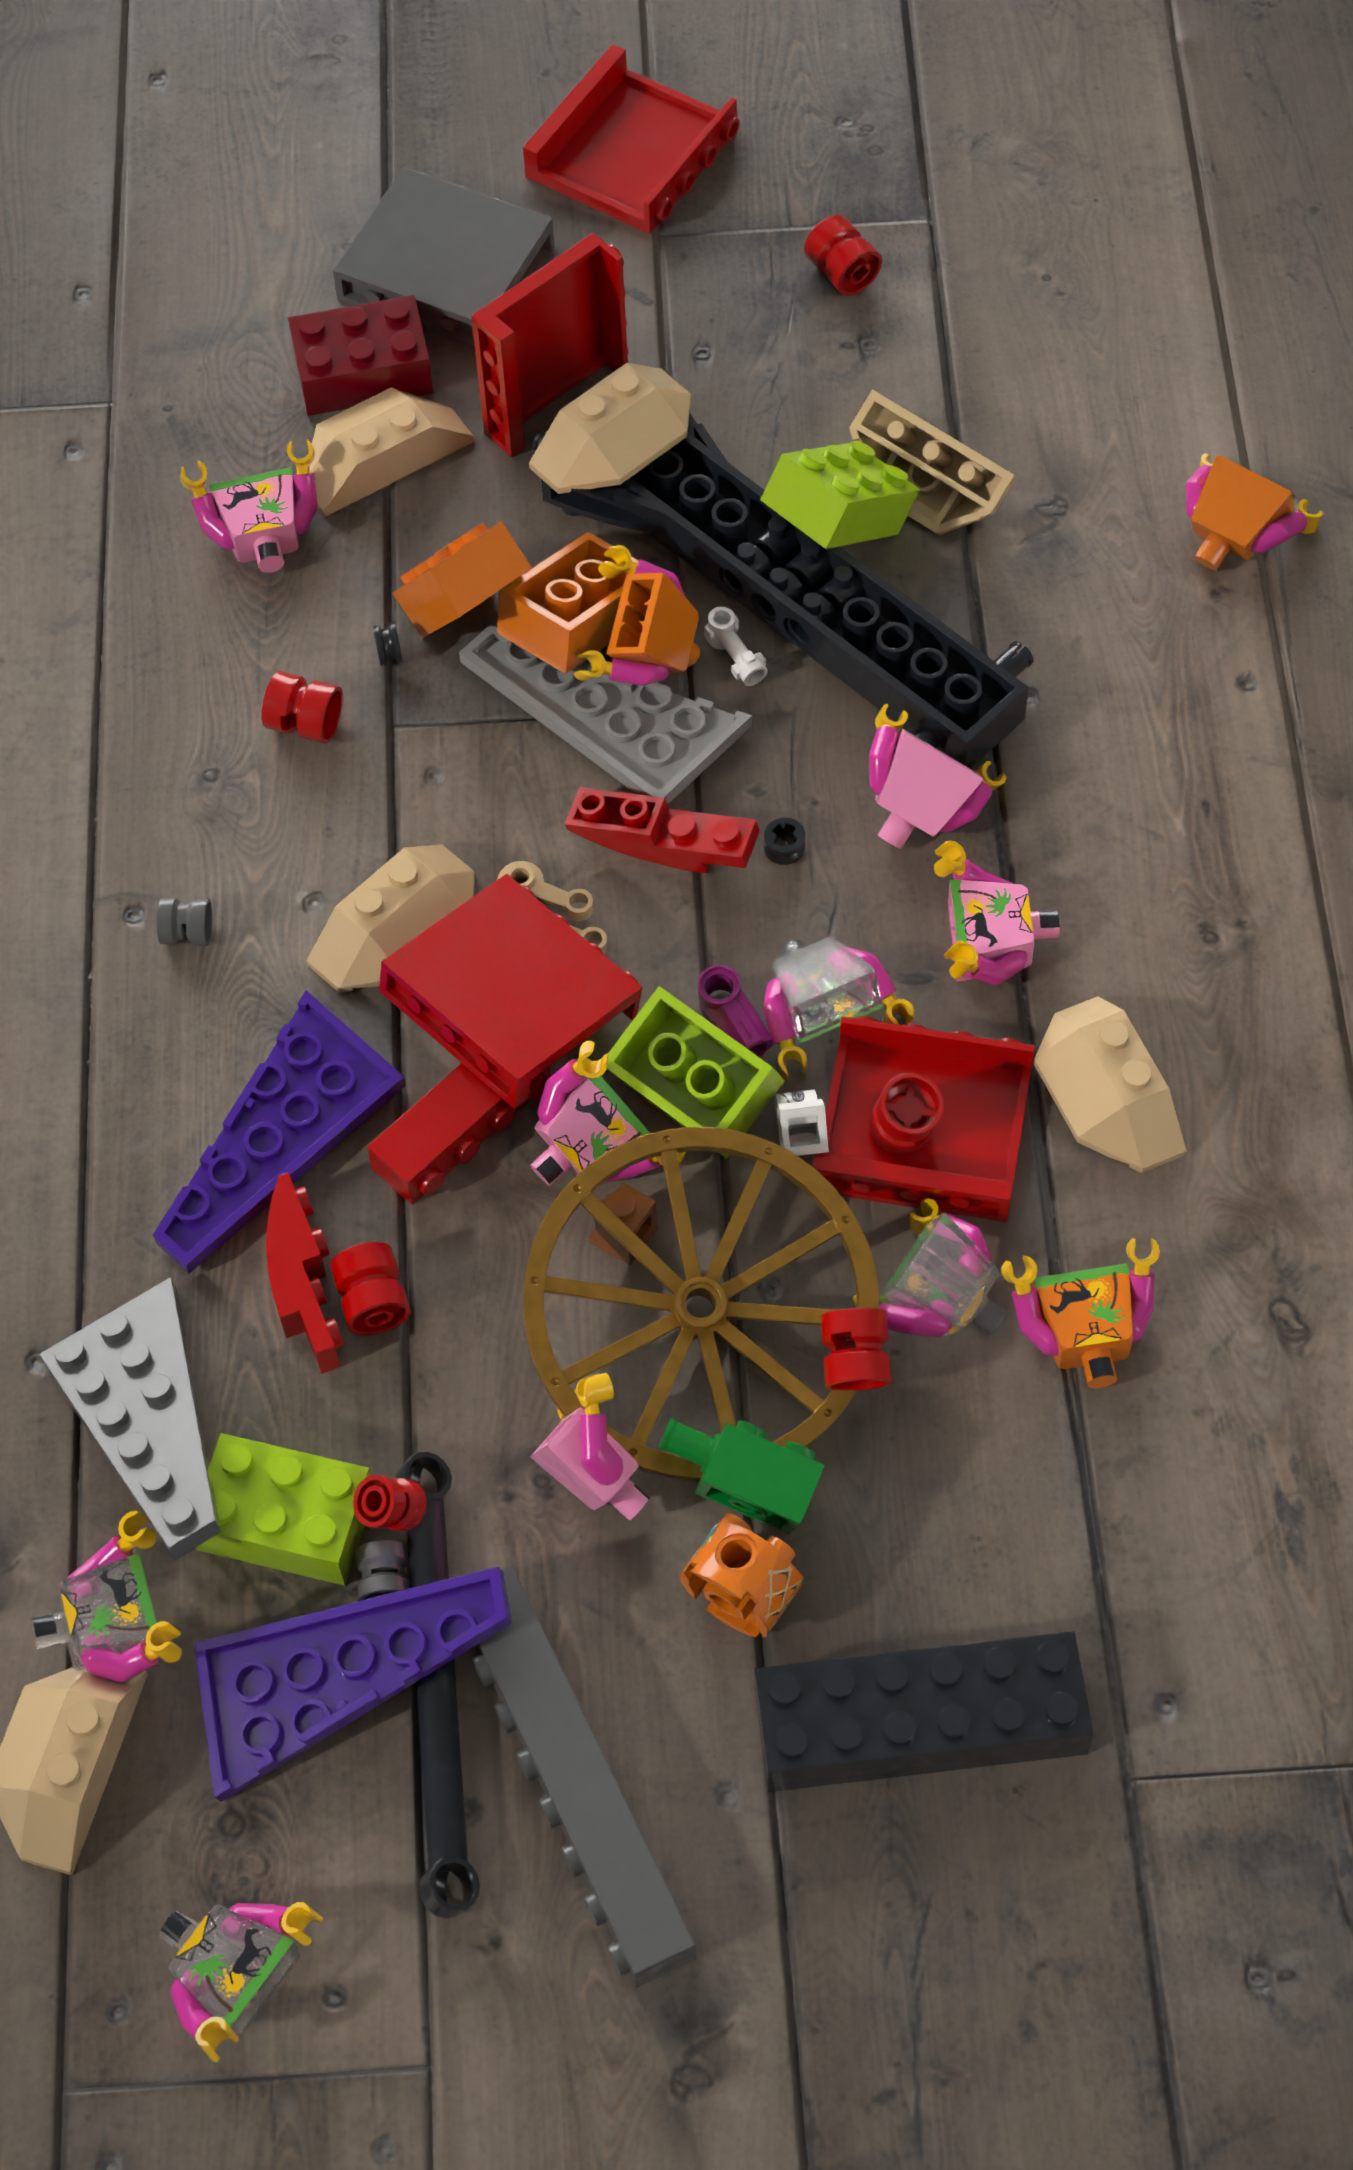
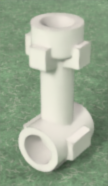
[704,607,768,686]

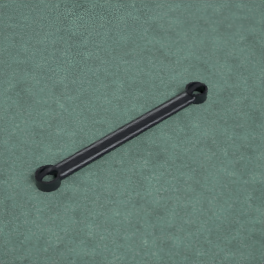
[395,1452,480,1918]

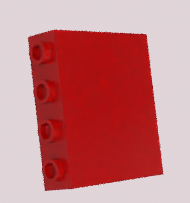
[523,44,740,234]
[471,233,629,458]
[379,873,642,1109]
[813,1016,1035,1222]

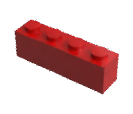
[367,1063,551,1205]

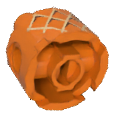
[680,1513,804,1638]

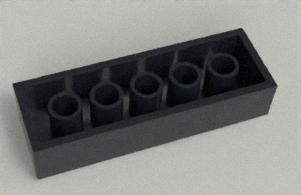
[755,1631,1093,1792]

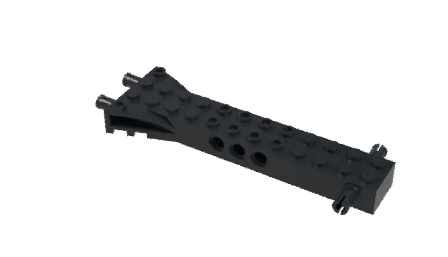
[532,368,1034,768]

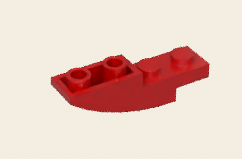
[565,787,760,874]
[266,1172,344,1374]

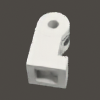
[775,1090,829,1156]

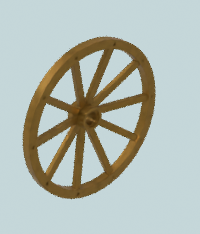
[523,1127,879,1481]

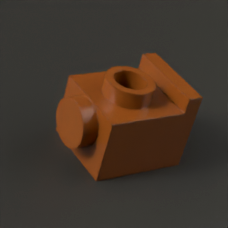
[589,1182,657,1265]

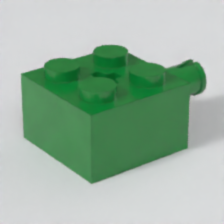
[658,1418,825,1535]

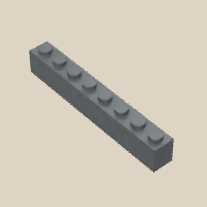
[472,1565,696,1988]

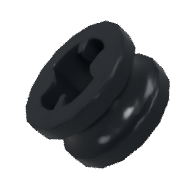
[373,622,403,666]
[764,817,806,865]

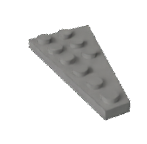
[459,624,752,805]

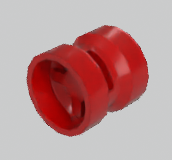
[353,1475,427,1531]

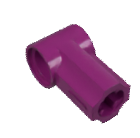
[697,965,773,1058]

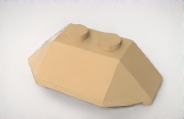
[529,363,691,494]
[309,387,474,517]
[849,389,1017,535]
[306,844,475,993]
[1034,996,1187,1173]
[0,1664,148,1875]

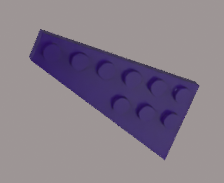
[153,990,406,1274]
[194,1566,512,1802]

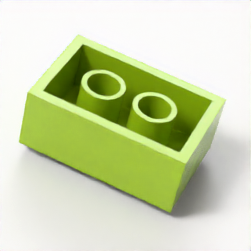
[760,441,920,549]
[606,986,785,1159]
[196,1433,371,1586]

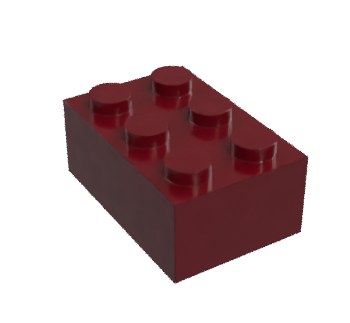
[288,295,434,416]

